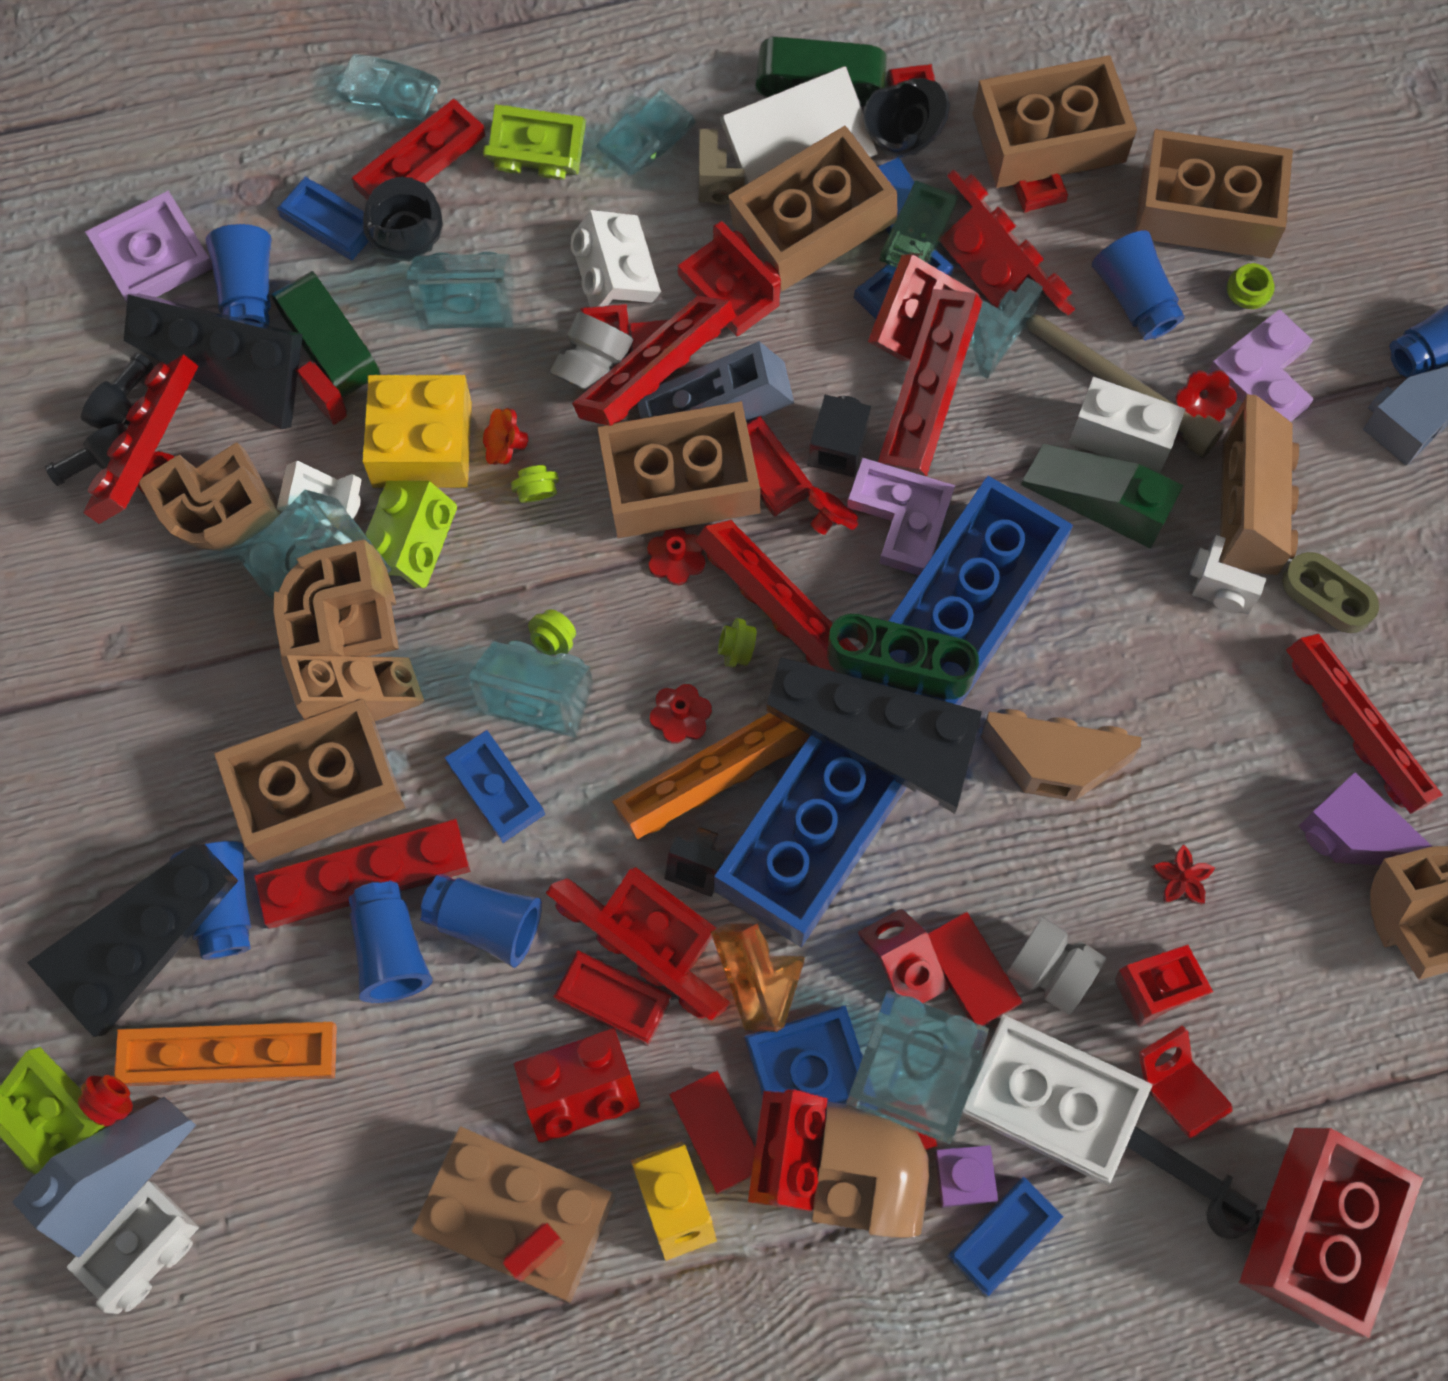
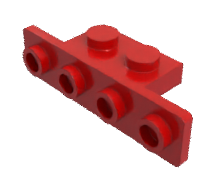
[938,169,1076,316]
[546,867,730,1020]

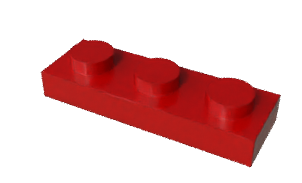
[351,98,486,200]

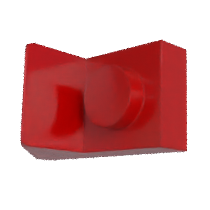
[1115,944,1213,1027]

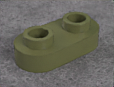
[1282,552,1379,633]

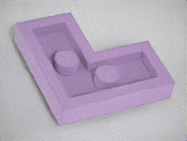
[1209,309,1313,422]
[847,458,955,575]

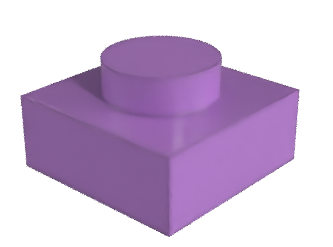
[935,1145,998,1208]

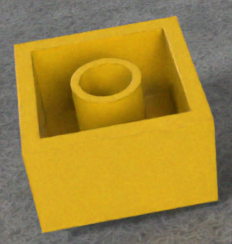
[363,375,472,488]

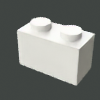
[1068,377,1185,474]

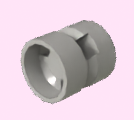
[549,312,633,391]
[1006,916,1106,1016]

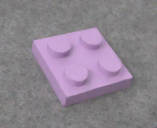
[85,191,213,303]

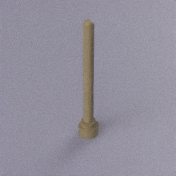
[1027,314,1226,458]

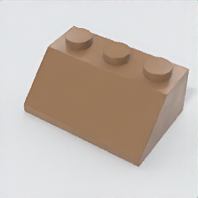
[1219,394,1299,575]

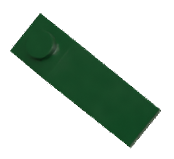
[1021,444,1184,549]

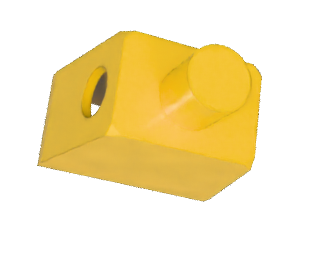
[631,1141,717,1261]

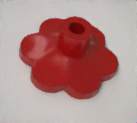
[1175,370,1237,422]
[483,408,528,465]
[808,487,859,535]
[647,528,706,586]
[650,684,712,744]

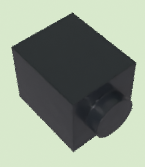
[808,394,871,477]

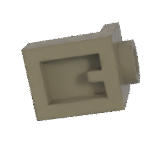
[698,129,745,205]

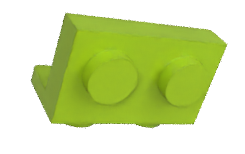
[483,104,586,180]
[362,481,457,588]
[0,1047,107,1174]

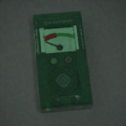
[879,180,958,267]

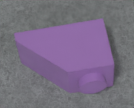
[1299,772,1433,865]

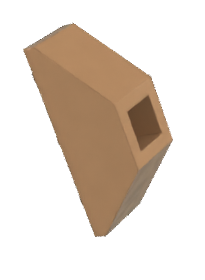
[281,655,424,722]
[981,709,1142,801]

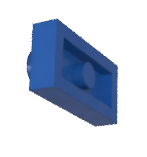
[445,730,545,843]

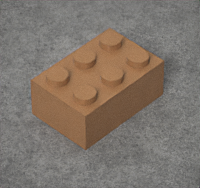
[972,55,1137,188]
[728,125,897,292]
[1135,129,1293,259]
[597,401,760,539]
[214,699,406,863]
[411,1126,615,1304]

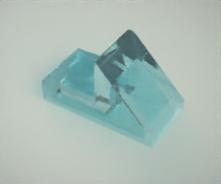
[971,278,1043,379]

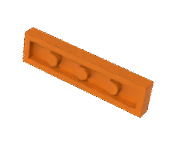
[612,713,810,839]
[115,1021,337,1087]

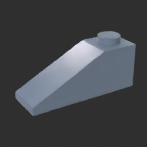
[638,341,794,422]
[1363,366,1448,466]
[12,1097,196,1258]

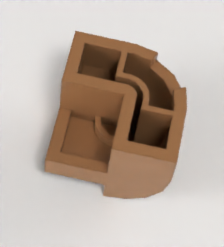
[139,442,283,551]
[274,539,399,660]
[1370,846,1448,980]
[812,1101,929,1238]

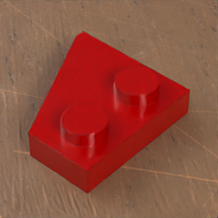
[868,254,979,362]

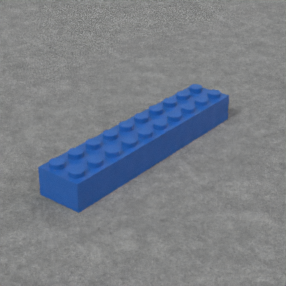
[714,475,1073,948]

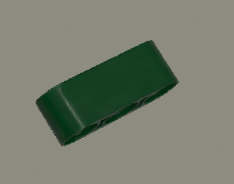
[755,37,887,107]
[271,271,381,398]
[827,613,979,700]

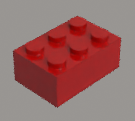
[1238,1128,1423,1338]

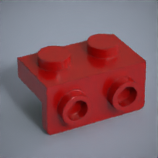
[677,221,781,337]
[513,1027,640,1143]
[748,1089,828,1211]

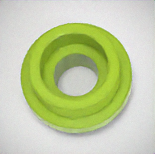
[1227,263,1275,309]
[511,465,559,503]
[528,609,576,656]
[718,618,757,668]

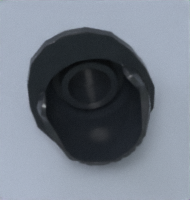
[863,79,950,158]
[363,177,444,262]

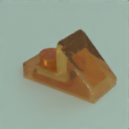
[711,923,805,1032]

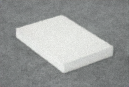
[719,66,877,185]
[958,1015,1153,1186]

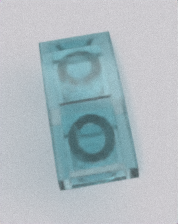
[336,54,441,120]
[596,89,696,176]

